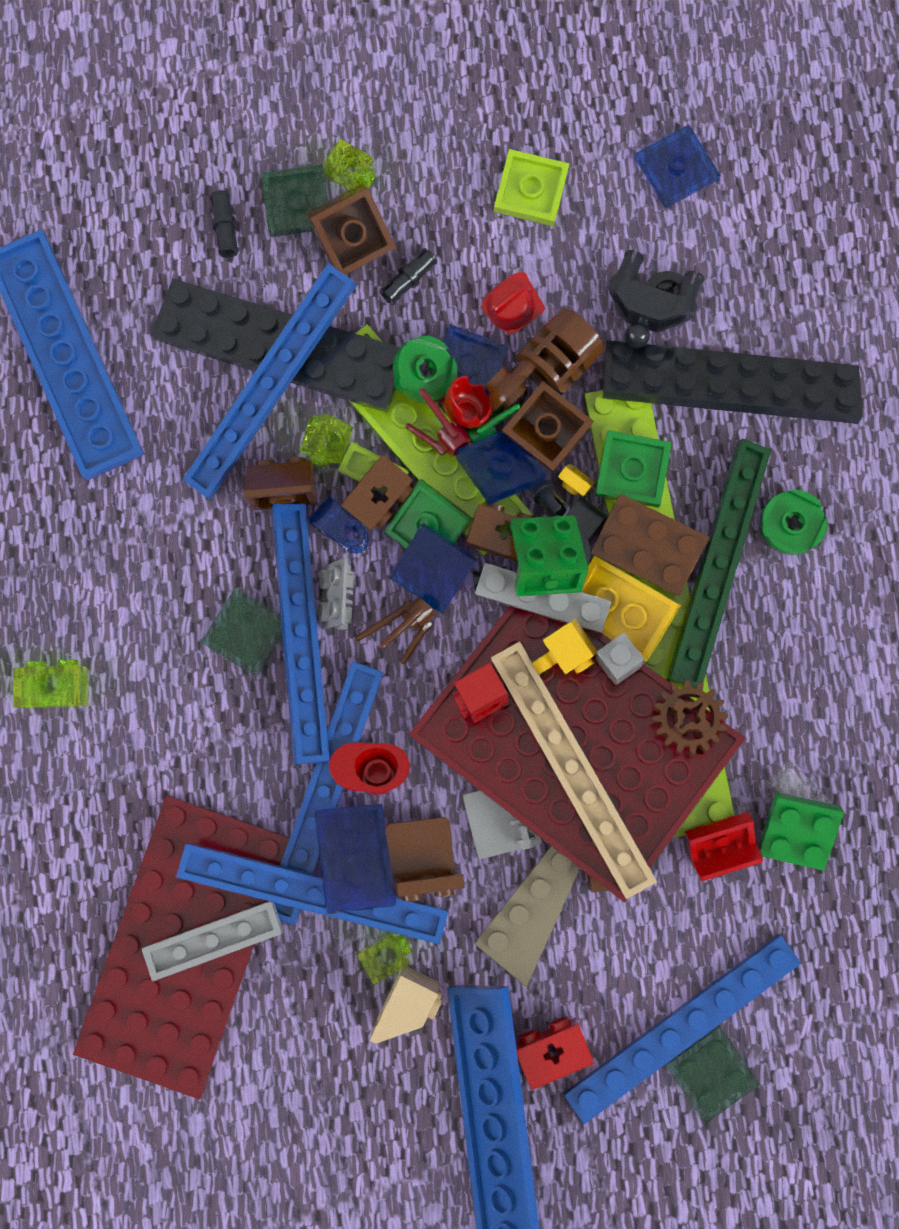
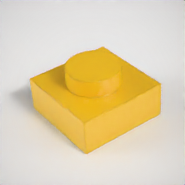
[558,463,596,496]

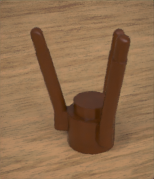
[355,597,436,664]

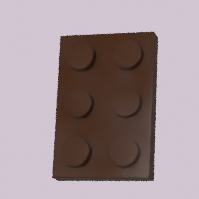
[591,493,710,596]

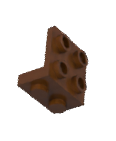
[384,817,465,901]

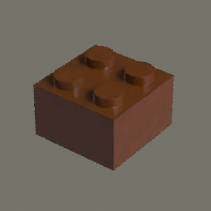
[305,184,396,275]

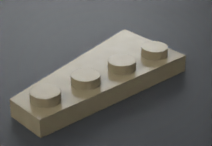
[474,846,580,987]

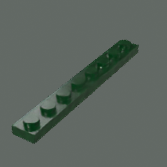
[666,438,771,688]

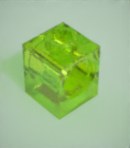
[324,139,375,190]
[299,414,354,467]
[357,932,412,985]

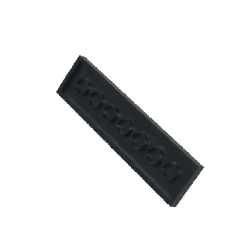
[150,279,400,413]
[602,340,863,424]

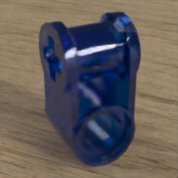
[308,496,370,554]

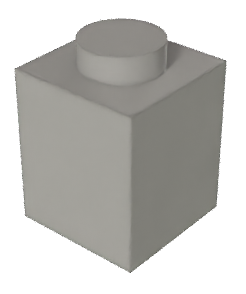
[596,633,645,686]

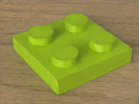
[494,149,570,227]

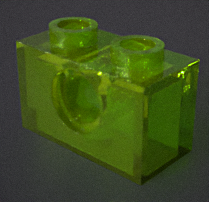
[13,660,89,709]

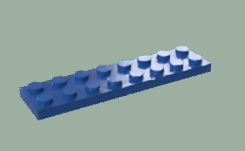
[0,229,145,481]
[447,985,540,1229]

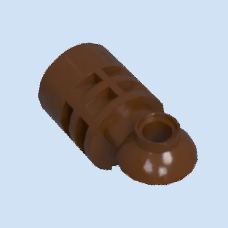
[484,308,605,413]

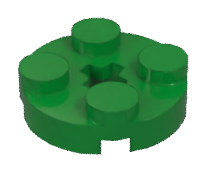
[393,336,457,403]
[760,490,828,555]

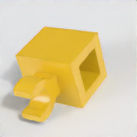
[532,618,597,674]

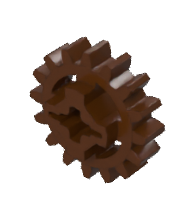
[652,680,728,756]

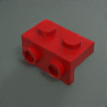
[685,812,763,881]

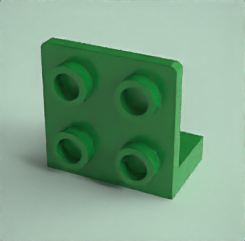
[510,515,588,597]

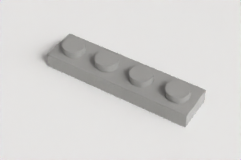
[475,563,612,634]
[142,901,284,982]

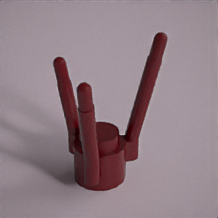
[405,388,471,457]

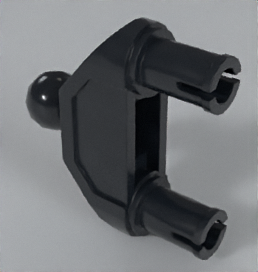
[608,250,705,348]

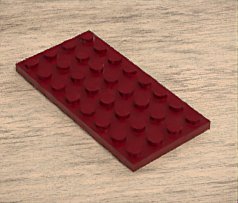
[72,795,290,1099]

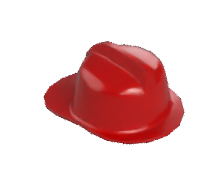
[480,272,546,335]
[329,742,410,795]

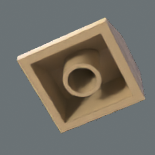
[370,964,442,1044]

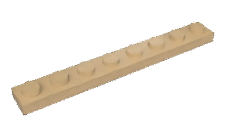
[491,642,657,899]

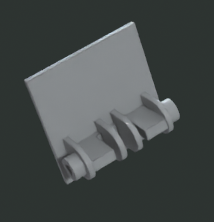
[318,557,354,630]
[462,791,542,860]

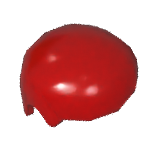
[444,376,492,429]

